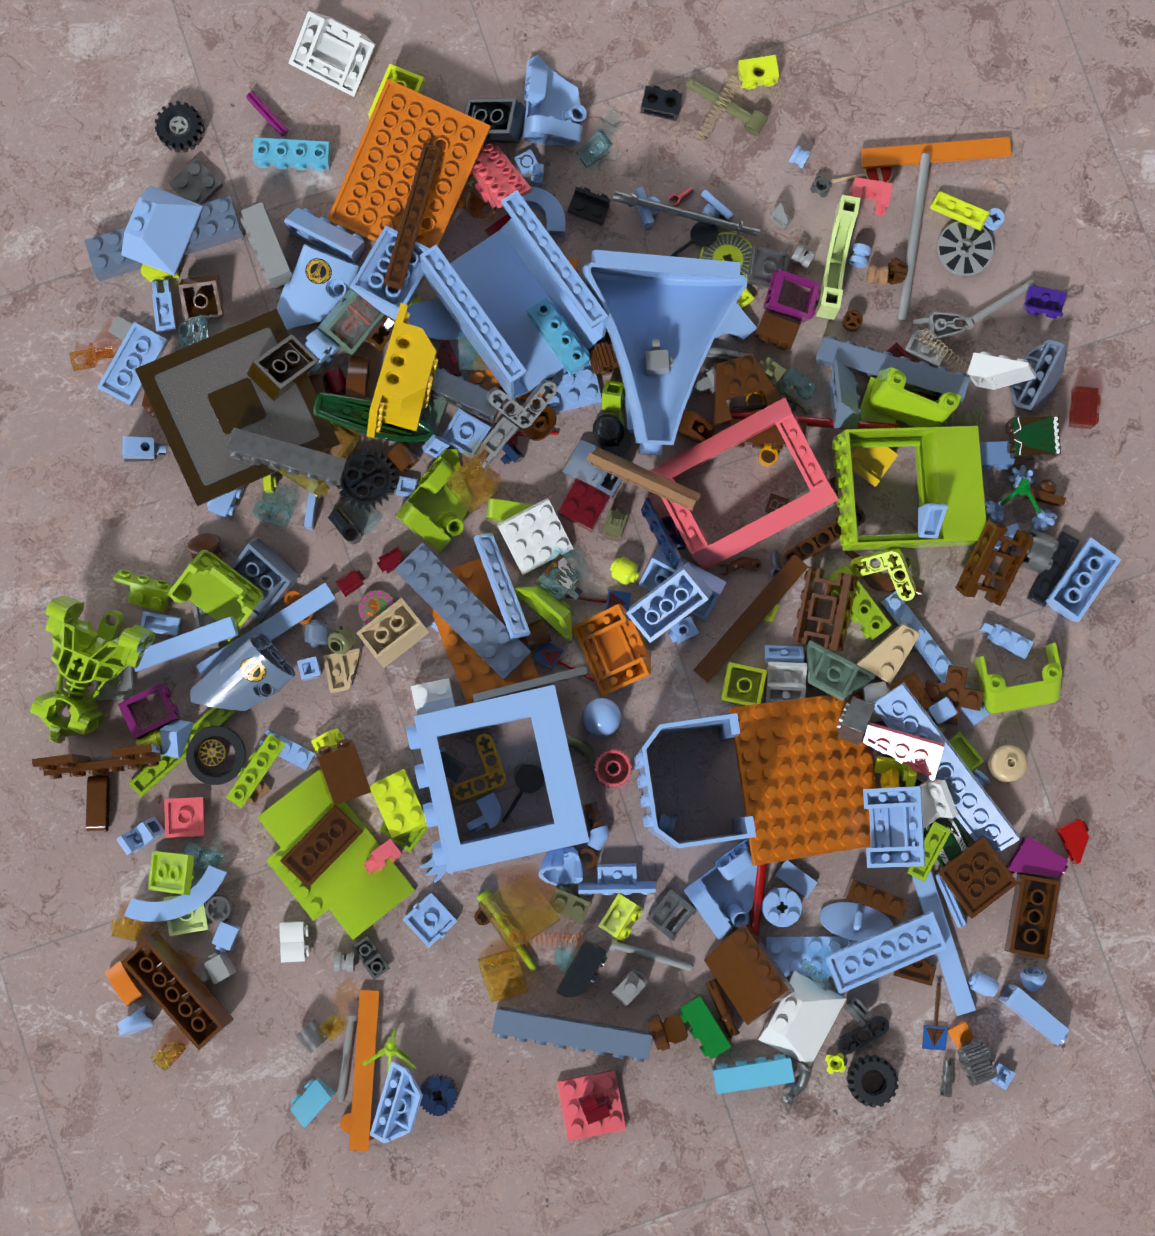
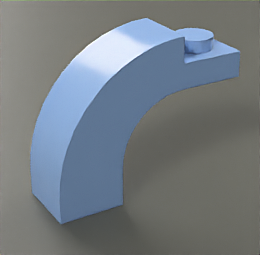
[523,186,566,237]

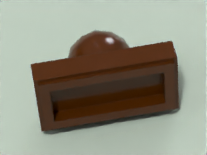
[1024,479,1066,507]

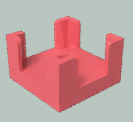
[849,177,893,216]

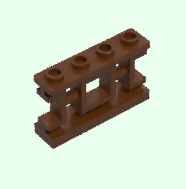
[955,519,1034,606]
[793,567,858,652]

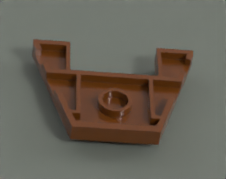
[713,354,783,425]

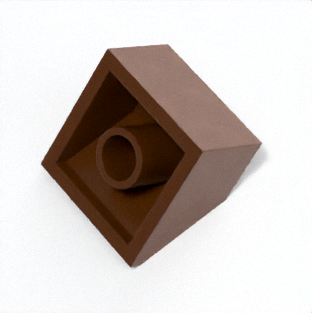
[178,275,224,322]

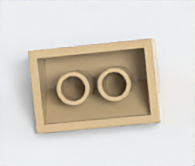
[356,598,429,668]

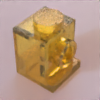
[110,917,143,941]
[318,1013,346,1041]

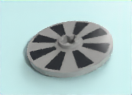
[937,221,994,276]

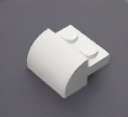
[765,662,807,703]

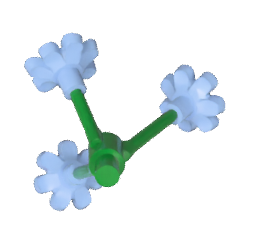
[985,465,1057,531]

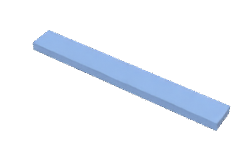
[196,583,336,677]
[908,867,976,1016]

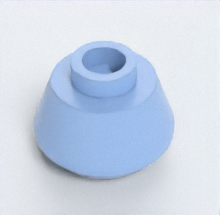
[1020,967,1047,992]

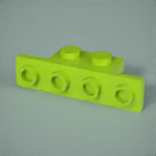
[113,570,174,613]
[226,734,286,808]

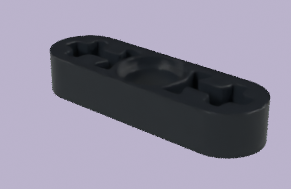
[837,1016,889,1054]

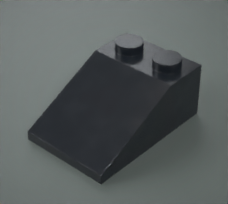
[465,98,526,143]

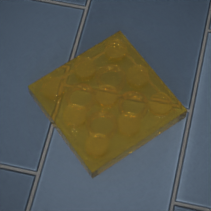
[478,872,560,952]

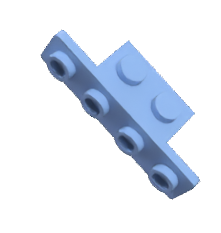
[578,863,656,896]

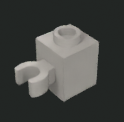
[645,339,673,376]
[197,951,237,985]

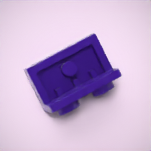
[1023,284,1067,319]

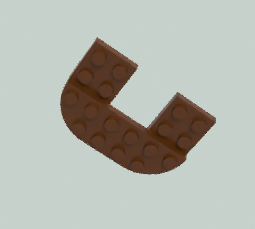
[32,744,161,779]

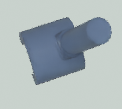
[770,551,781,578]

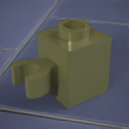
[759,357,786,387]
[602,508,628,539]

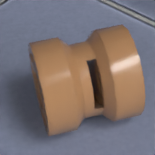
[866,264,889,286]

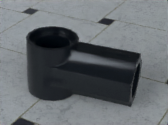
[328,507,362,544]

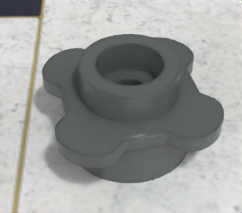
[810,176,832,198]

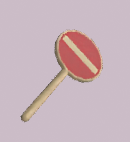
[831,167,893,183]

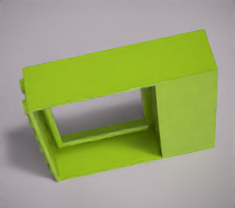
[832,426,986,551]

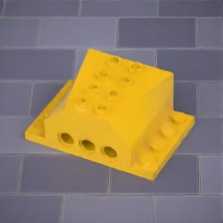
[367,303,438,438]

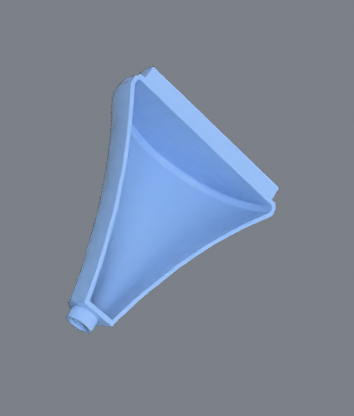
[581,250,747,455]

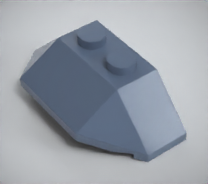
[1009,339,1066,412]

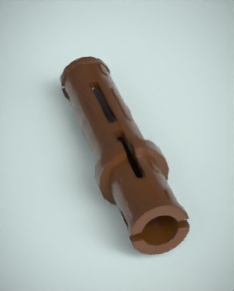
[705,979,740,1038]

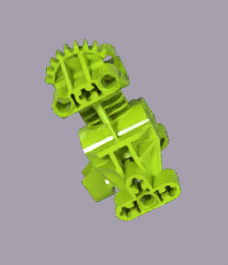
[30,595,156,744]

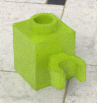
[602,377,625,412]

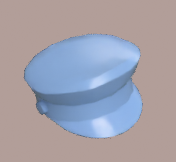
[117,1006,154,1036]

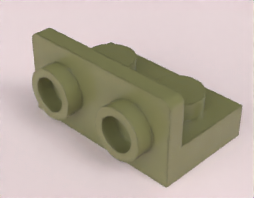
[547,885,592,924]

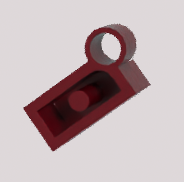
[578,1092,613,1125]

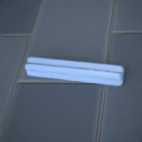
[935,874,967,928]

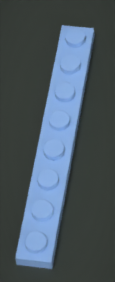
[880,591,990,725]

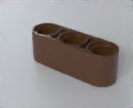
[86,776,110,832]

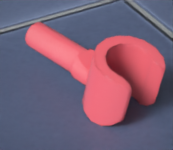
[669,187,694,207]

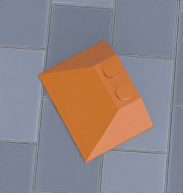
[572,604,651,697]

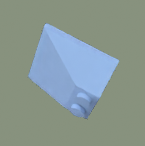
[121,186,203,276]
[863,786,925,868]

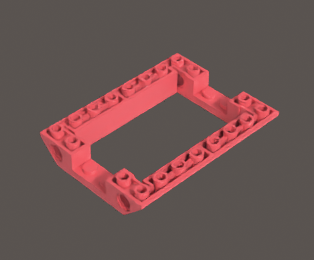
[650,397,839,570]

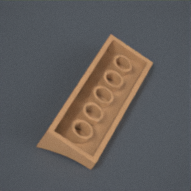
[586,447,701,512]

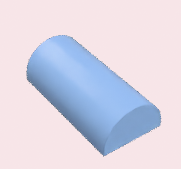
[1046,537,1121,622]

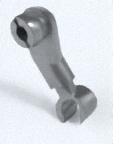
[780,1064,811,1106]

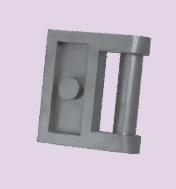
[646,889,697,941]

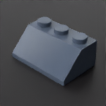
[829,360,862,428]

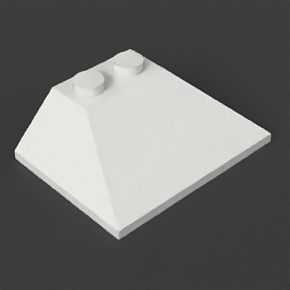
[289,11,376,97]
[758,971,846,1067]

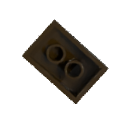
[247,334,319,401]

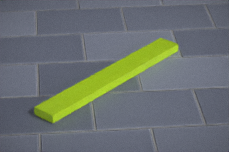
[129,707,239,797]

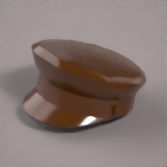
[187,533,223,559]

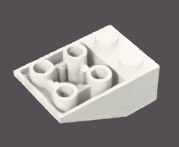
[967,352,1037,390]

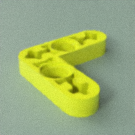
[849,548,916,601]

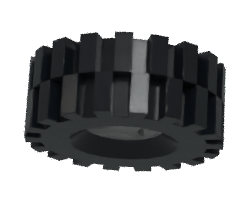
[155,101,205,153]

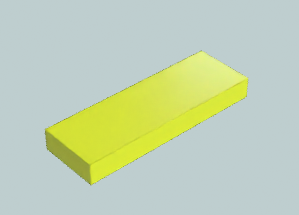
[930,191,990,231]

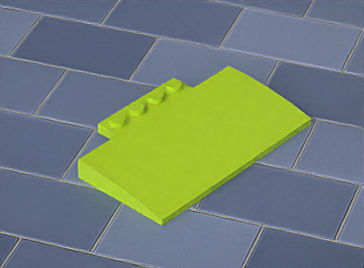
[257,770,415,940]

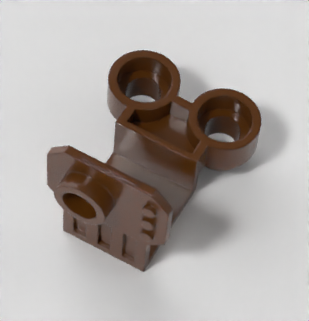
[648,1014,688,1051]

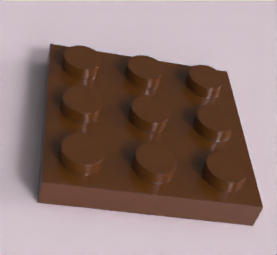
[936,836,1018,919]

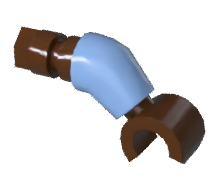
[578,802,609,869]

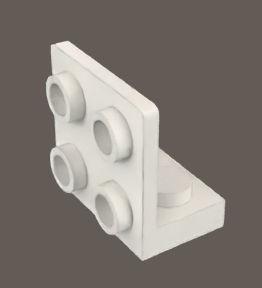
[920,779,958,829]

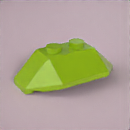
[514,586,572,643]

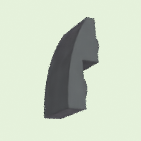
[351,934,390,980]

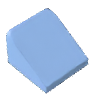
[928,697,958,724]

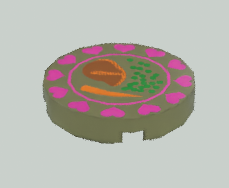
[358,590,395,625]

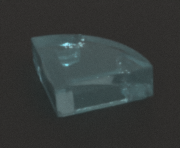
[554,948,574,974]

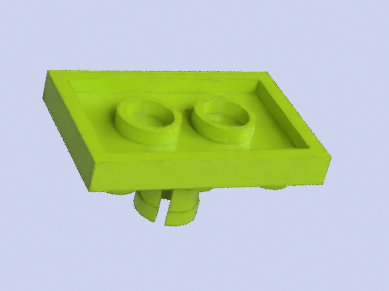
[148,851,195,895]

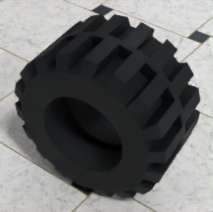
[846,1055,899,1108]

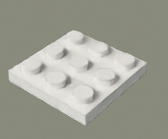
[497,498,573,575]

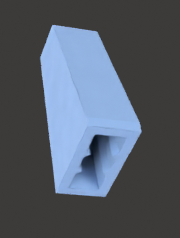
[998,984,1070,1046]

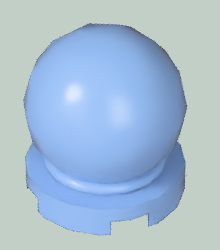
[583,698,621,737]

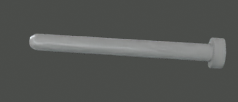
[962,280,1036,330]
[609,937,694,971]
[337,1014,358,1102]

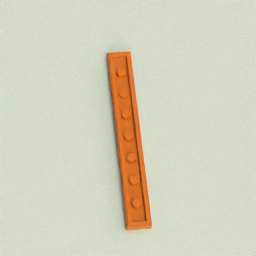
[860,137,1012,169]
[349,990,380,1151]

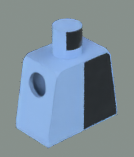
[122,436,166,462]

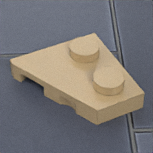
[323,648,360,694]

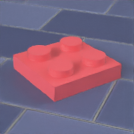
[164,797,205,838]

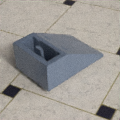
[562,440,623,500]

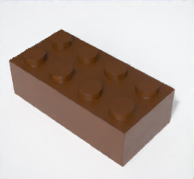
[1004,874,1061,960]

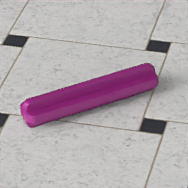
[246,91,289,137]

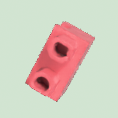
[363,839,402,874]

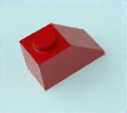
[1056,819,1089,864]

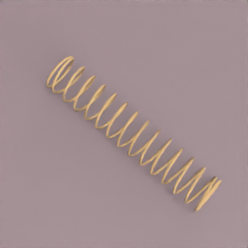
[695,75,743,142]
[918,329,971,380]

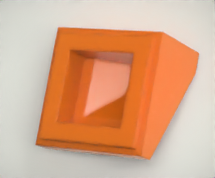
[947,1021,974,1048]

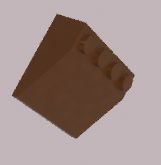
[704,924,795,1025]

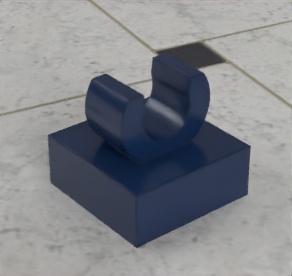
[500,443,525,465]

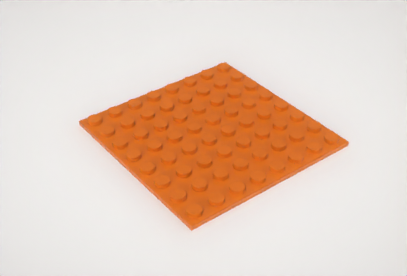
[729,691,877,866]

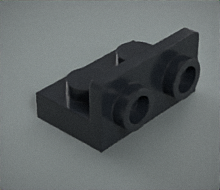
[567,186,611,225]

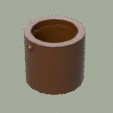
[387,442,421,473]
[525,619,552,650]

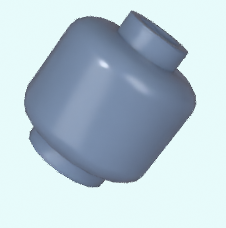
[304,620,330,649]

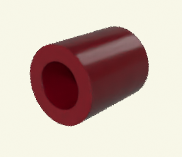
[323,368,346,395]
[377,546,405,574]
[335,569,366,597]

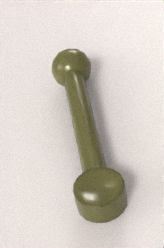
[778,386,811,414]

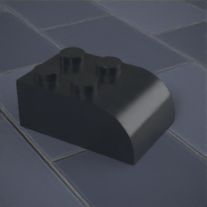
[557,939,608,997]

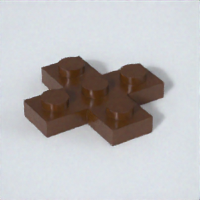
[923,665,984,726]

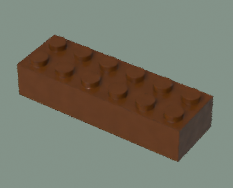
[122,931,234,1050]

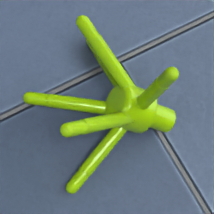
[362,1028,416,1075]

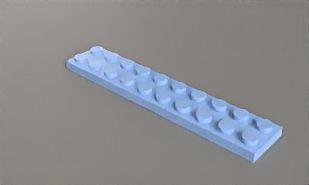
[872,682,1020,854]

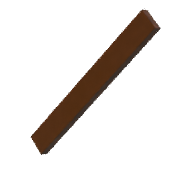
[383,142,442,290]
[693,554,809,683]

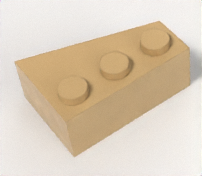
[857,622,920,684]

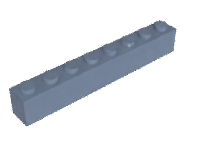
[815,336,970,404]

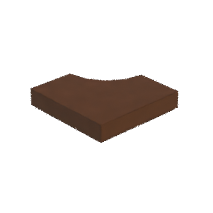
[893,958,936,986]

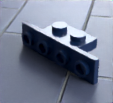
[641,498,686,569]

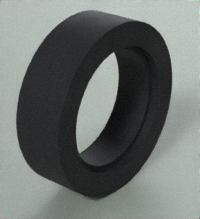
[186,726,246,785]

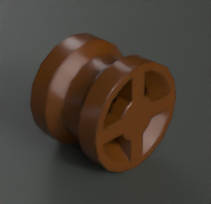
[842,310,863,332]

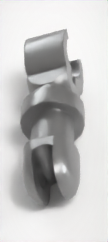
[940,1058,954,1097]

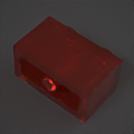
[1068,386,1101,429]

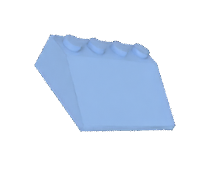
[350,226,430,320]

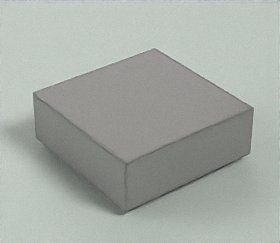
[108,316,133,341]

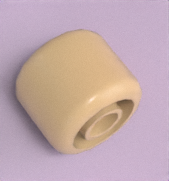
[987,745,1028,782]

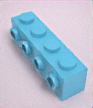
[252,137,331,172]
[527,298,590,376]

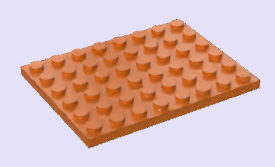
[327,79,491,248]

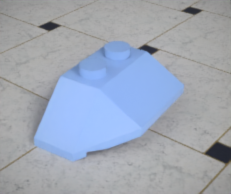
[370,1061,423,1143]

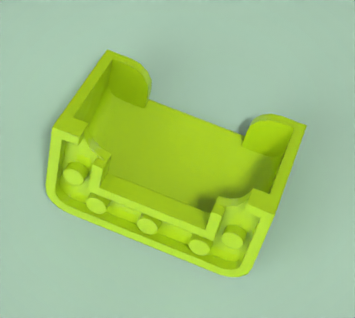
[868,367,962,427]
[167,550,264,641]

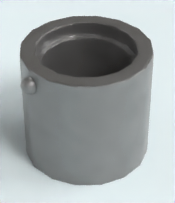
[205,895,234,922]
[295,1019,330,1054]

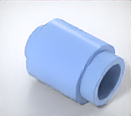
[968,971,999,997]

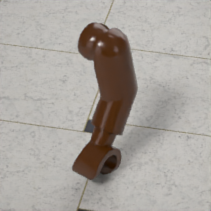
[719,557,762,576]

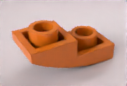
[105,961,144,1007]

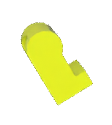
[141,264,179,282]

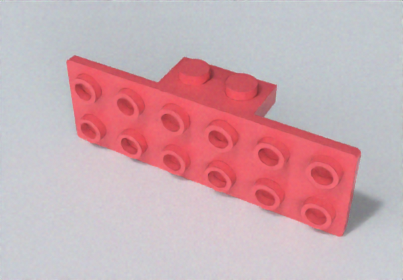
[472,142,532,208]

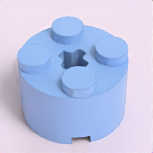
[301,329,340,375]
[762,887,802,927]

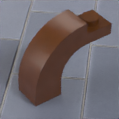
[345,356,370,399]

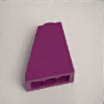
[1006,836,1068,877]

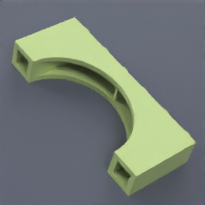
[816,195,861,320]

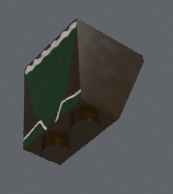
[1006,416,1061,461]

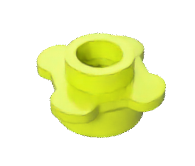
[825,1053,846,1074]

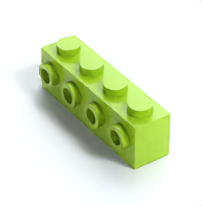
[826,564,892,641]

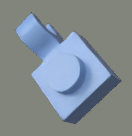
[529,163,544,188]

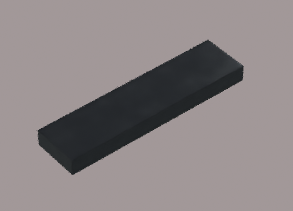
[1026,532,1080,608]

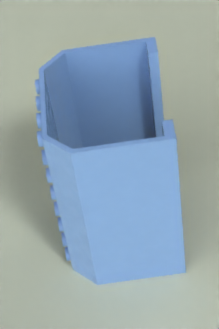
[420,190,608,399]
[634,713,756,848]

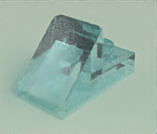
[576,129,613,168]

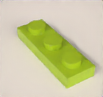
[906,821,952,882]

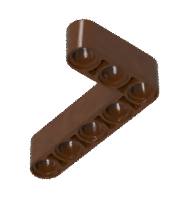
[782,477,865,565]

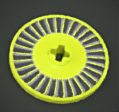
[699,232,752,279]

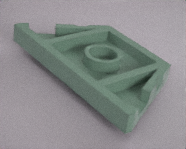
[807,640,876,701]

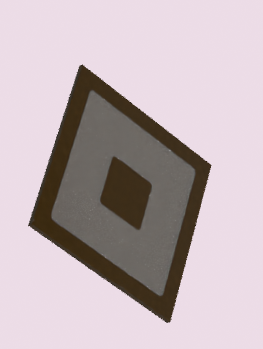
[135,309,340,506]

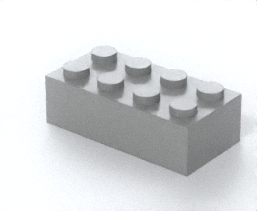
[240,202,293,289]

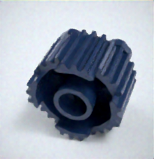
[419,1074,458,1116]

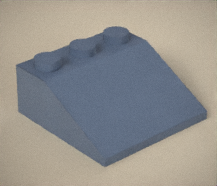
[231,538,301,622]

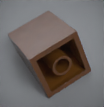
[314,739,371,805]

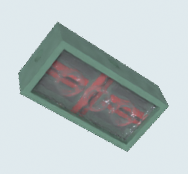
[318,288,385,355]

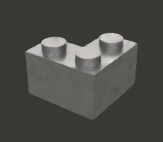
[836,697,875,745]

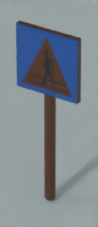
[922,983,947,1051]

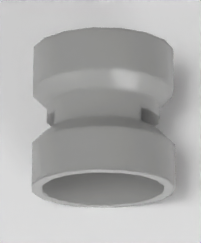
[790,244,816,270]
[334,952,355,972]

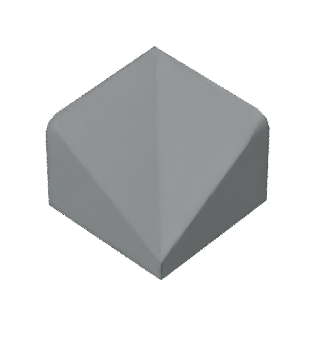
[770,203,793,229]

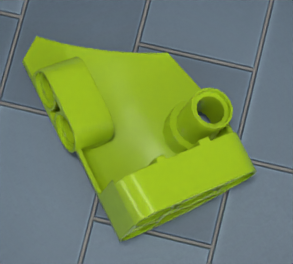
[394,449,472,553]

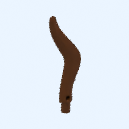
[845,550,923,596]

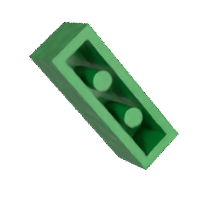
[679,995,731,1059]

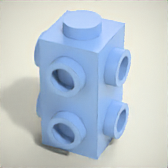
[207,487,244,520]

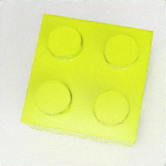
[720,662,767,706]

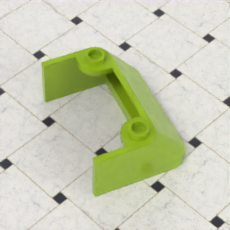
[974,643,1062,714]

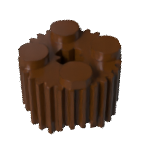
[588,342,620,376]

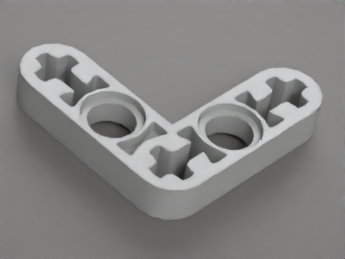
[486,379,557,428]

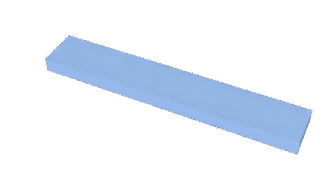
[473,533,530,639]
[135,617,239,672]

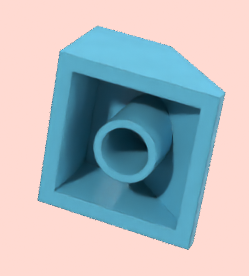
[290,1077,336,1128]

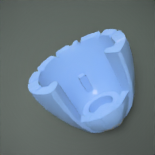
[539,846,583,886]

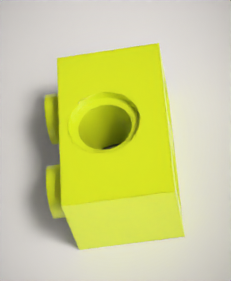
[737,55,779,90]

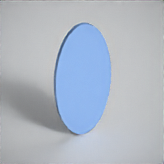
[407,301,465,340]
[820,902,894,942]

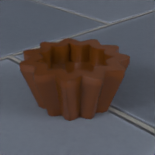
[887,257,908,285]

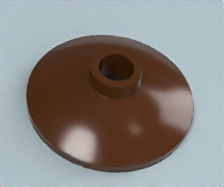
[524,406,557,441]

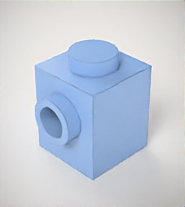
[668,616,699,645]

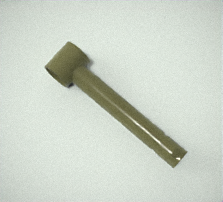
[686,77,768,136]

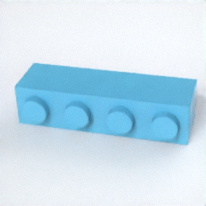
[712,1054,795,1094]

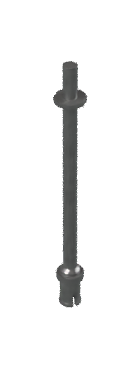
[612,189,760,237]

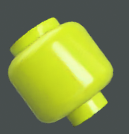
[610,557,640,585]

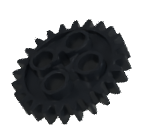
[336,448,398,510]

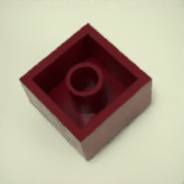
[558,478,610,532]

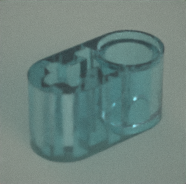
[253,502,291,527]

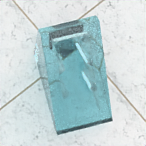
[182,841,224,870]

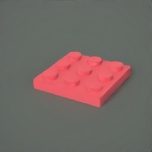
[557,1070,626,1141]

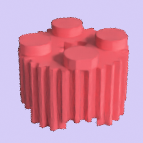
[594,749,633,788]

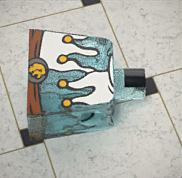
[535,554,583,600]

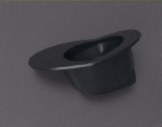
[593,414,631,457]

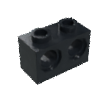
[640,85,682,121]

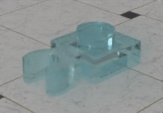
[800,958,831,991]

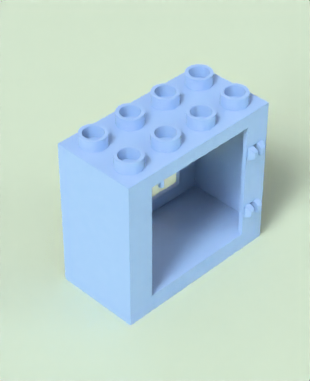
[406,685,589,873]

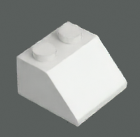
[411,678,456,715]

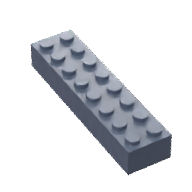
[84,196,244,281]
[395,543,531,681]
[492,1006,652,1062]

